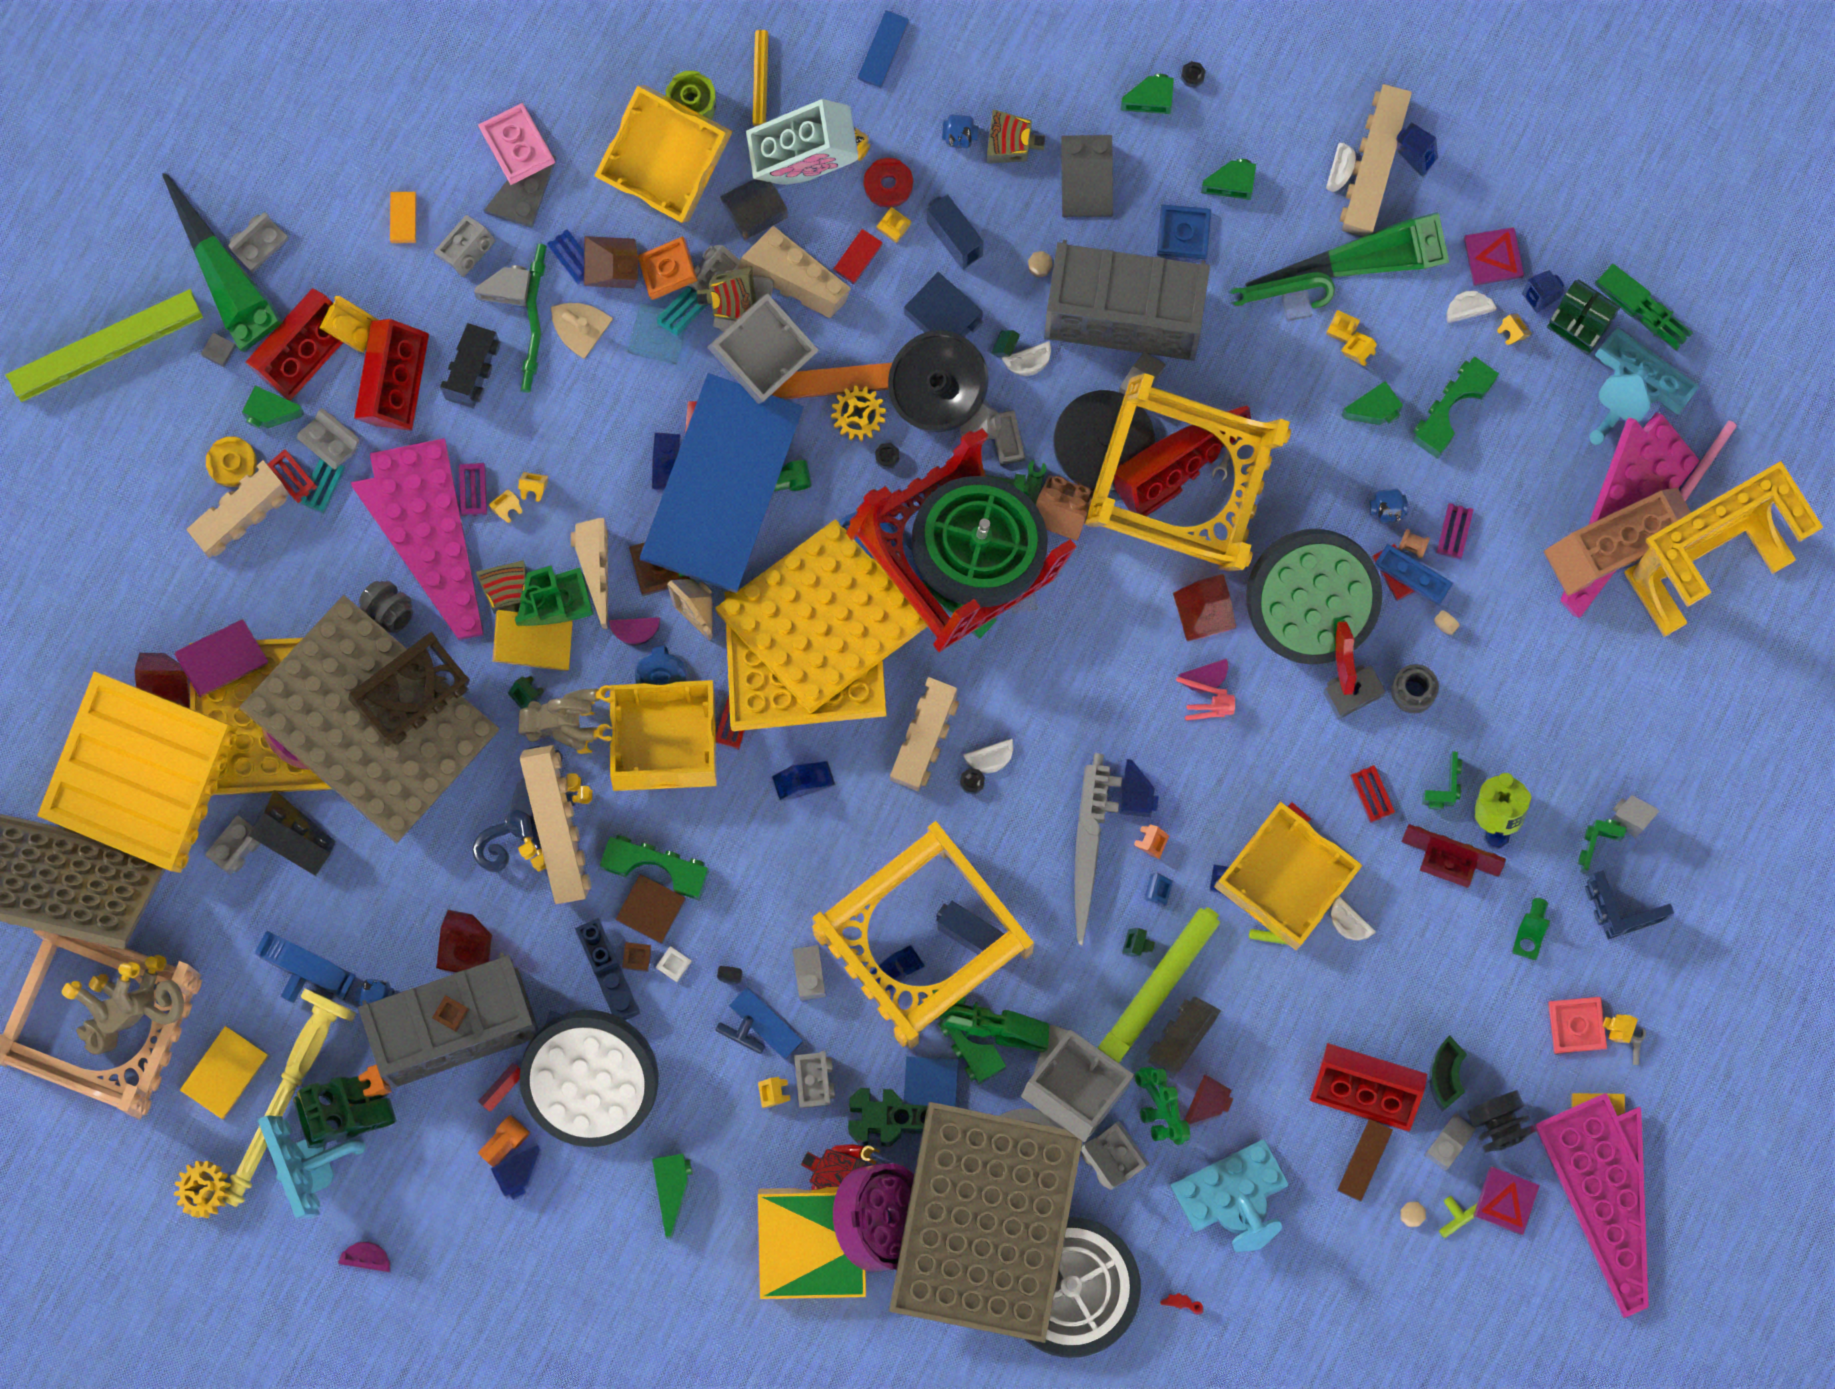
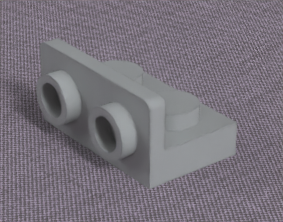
[228,212,289,273]
[434,215,495,277]
[687,245,740,291]
[297,408,359,470]
[205,815,261,875]

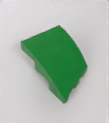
[515,565,594,626]

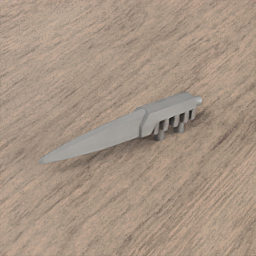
[1075,753,1122,946]

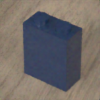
[927,194,984,270]
[904,272,983,337]
[936,900,1004,955]

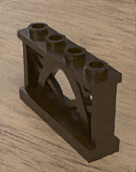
[348,632,470,747]

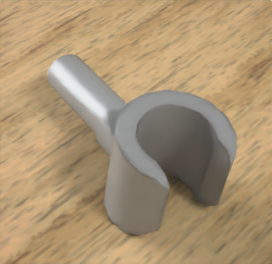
[1212,450,1231,482]
[1630,1028,1646,1065]

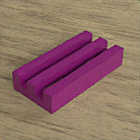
[459,463,487,516]
[1436,503,1474,559]

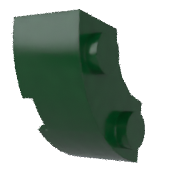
[1429,1035,1467,1112]

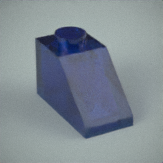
[1396,122,1438,177]
[1522,270,1564,314]
[652,432,682,490]
[1120,759,1159,818]
[772,761,835,800]
[870,945,925,992]
[491,1145,542,1200]

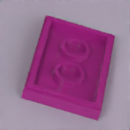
[174,619,268,698]

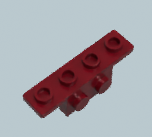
[1402,824,1506,888]

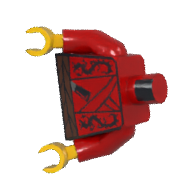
[801,1144,880,1190]

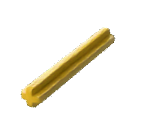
[752,30,769,126]

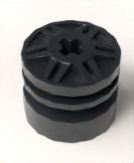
[1467,1090,1536,1153]

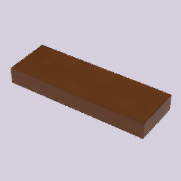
[1337,1119,1393,1202]

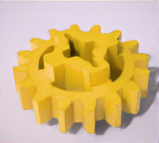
[831,386,886,442]
[174,1161,231,1218]

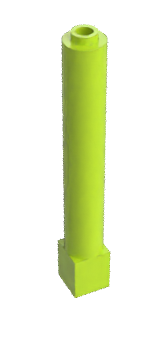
[1097,907,1220,1064]

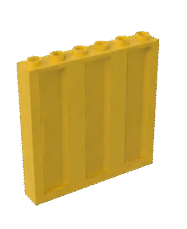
[37,671,237,873]

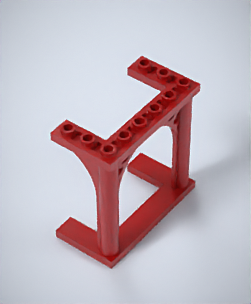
[846,428,1077,652]

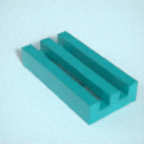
[657,286,707,336]
[300,458,345,514]

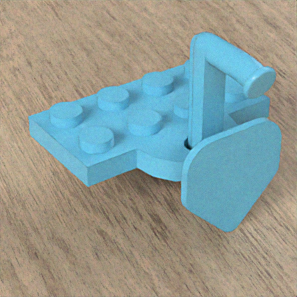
[1590,327,1700,445]
[257,1115,366,1218]
[1170,1139,1288,1252]

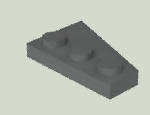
[484,155,556,228]

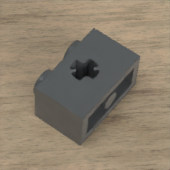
[1324,665,1385,720]

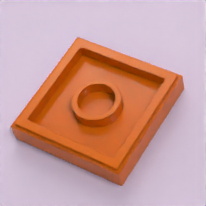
[638,236,698,300]

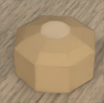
[1028,251,1053,277]
[1434,610,1460,635]
[1400,1202,1426,1227]

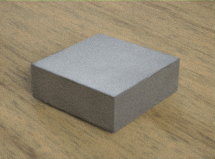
[201,333,236,367]

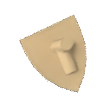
[551,303,613,359]

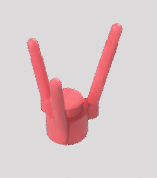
[1176,677,1235,721]

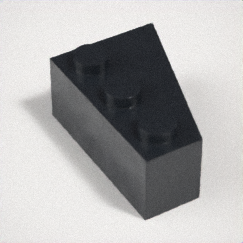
[440,323,501,409]
[249,790,336,876]

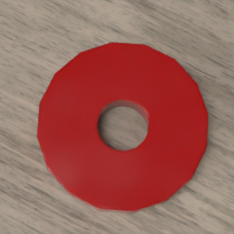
[863,157,914,208]

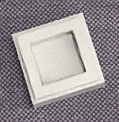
[655,946,692,983]

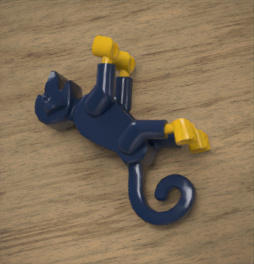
[473,746,593,872]

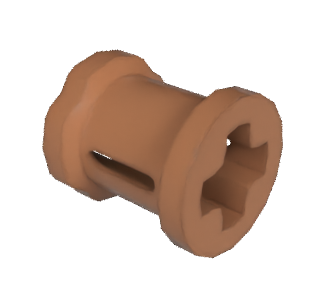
[1398,529,1430,559]

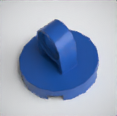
[635,645,686,685]

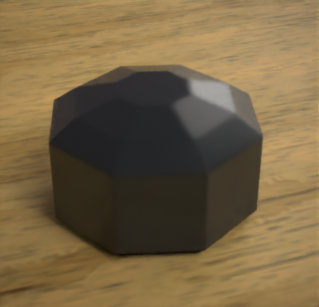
[1181,61,1206,88]
[875,443,899,469]
[960,768,985,794]
[717,966,743,984]

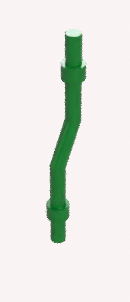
[521,244,547,393]

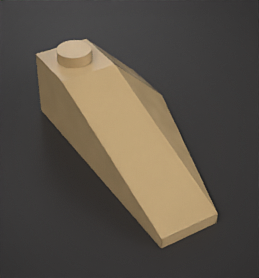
[571,518,608,629]
[667,579,713,641]

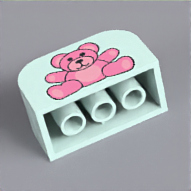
[746,99,858,184]

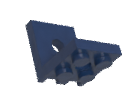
[1585,870,1674,940]

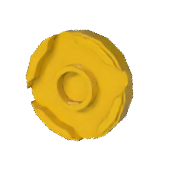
[206,436,257,487]

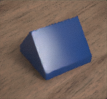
[1144,873,1173,905]

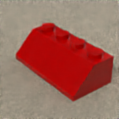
[245,288,343,401]
[354,319,429,431]
[1309,1043,1428,1132]

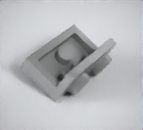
[794,1051,835,1108]

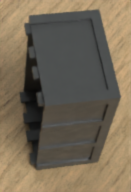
[1044,240,1210,361]
[358,952,539,1088]

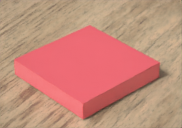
[1548,997,1607,1054]

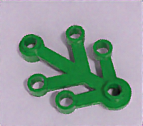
[1135,1066,1190,1145]

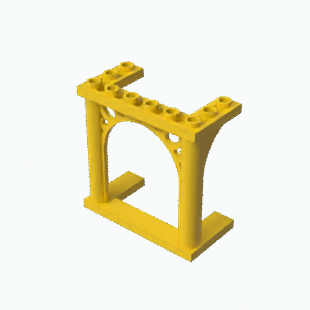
[1084,373,1291,572]
[1624,461,1823,637]
[812,821,1034,1050]

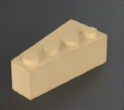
[738,226,851,318]
[186,460,289,558]
[890,677,960,792]

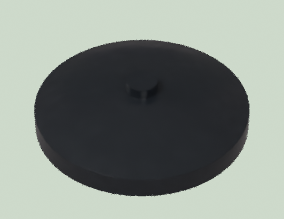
[888,330,988,432]
[1053,390,1155,492]

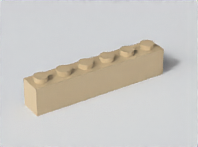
[1339,84,1412,237]
[519,745,591,904]

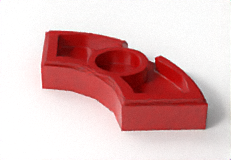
[1336,622,1357,695]

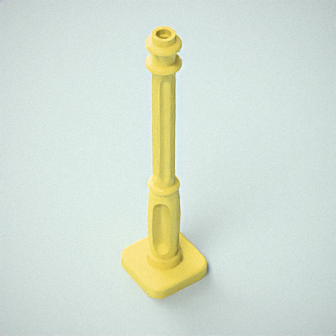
[223,988,356,1207]

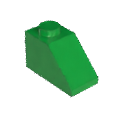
[1121,74,1174,114]
[1201,159,1256,200]
[1342,381,1403,425]
[242,385,304,429]

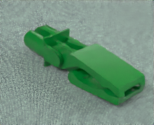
[1595,264,1693,351]
[943,1002,1049,1052]

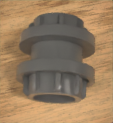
[359,581,413,633]
[1391,664,1439,714]

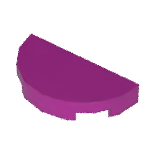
[609,617,660,646]
[1178,658,1228,693]
[338,1242,390,1272]

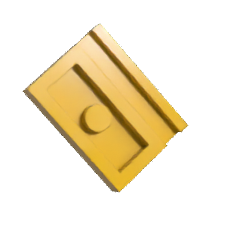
[320,296,378,353]

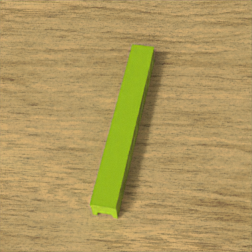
[5,289,203,402]

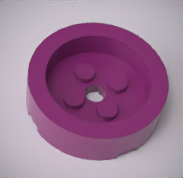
[833,1163,914,1272]

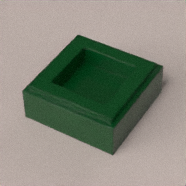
[991,330,1020,357]

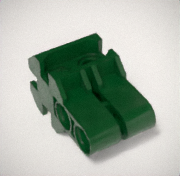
[1546,279,1621,355]
[293,1076,397,1149]
[848,1088,928,1147]

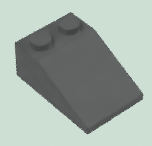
[1061,135,1113,217]

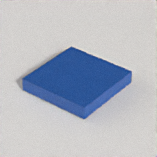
[1157,204,1211,260]
[903,1056,958,1107]

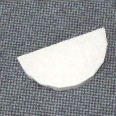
[1326,143,1356,192]
[1446,291,1497,324]
[1002,341,1051,376]
[963,739,1013,773]
[1331,896,1376,941]

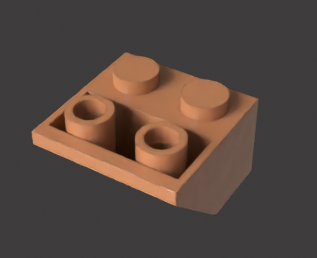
[1036,474,1094,541]

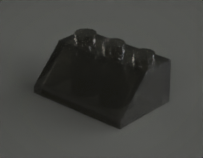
[1147,996,1221,1080]

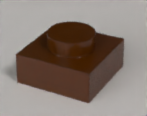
[622,942,652,972]
[432,995,470,1032]

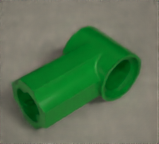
[774,460,812,492]

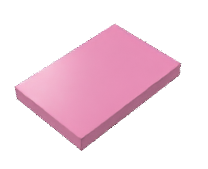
[478,103,555,185]

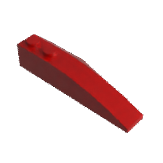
[1114,405,1251,516]

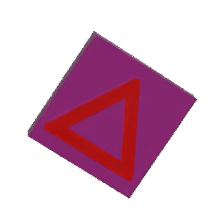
[1464,227,1524,286]
[1473,1167,1540,1235]

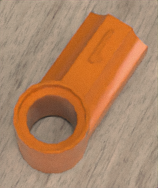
[478,1114,530,1169]

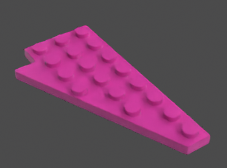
[1560,412,1700,618]
[351,438,484,640]
[1534,1093,1649,1318]

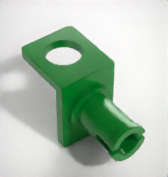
[1512,898,1550,960]

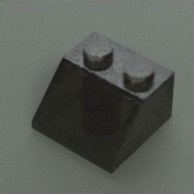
[720,179,788,240]

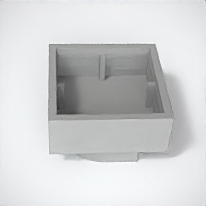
[707,293,819,404]
[1021,1029,1134,1142]

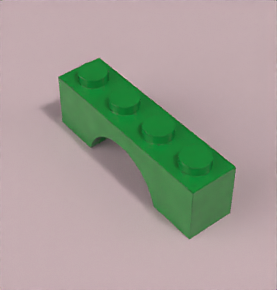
[1413,356,1499,459]
[600,835,709,901]
[926,990,1006,1085]

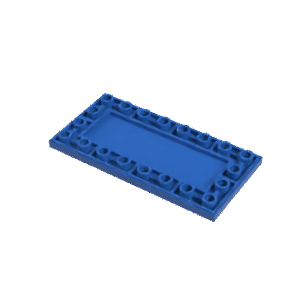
[640,373,804,593]

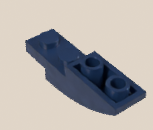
[575,918,640,1020]

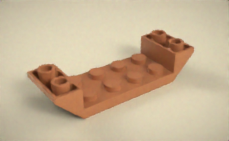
[1543,488,1691,596]

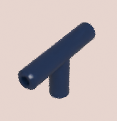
[715,1015,765,1054]

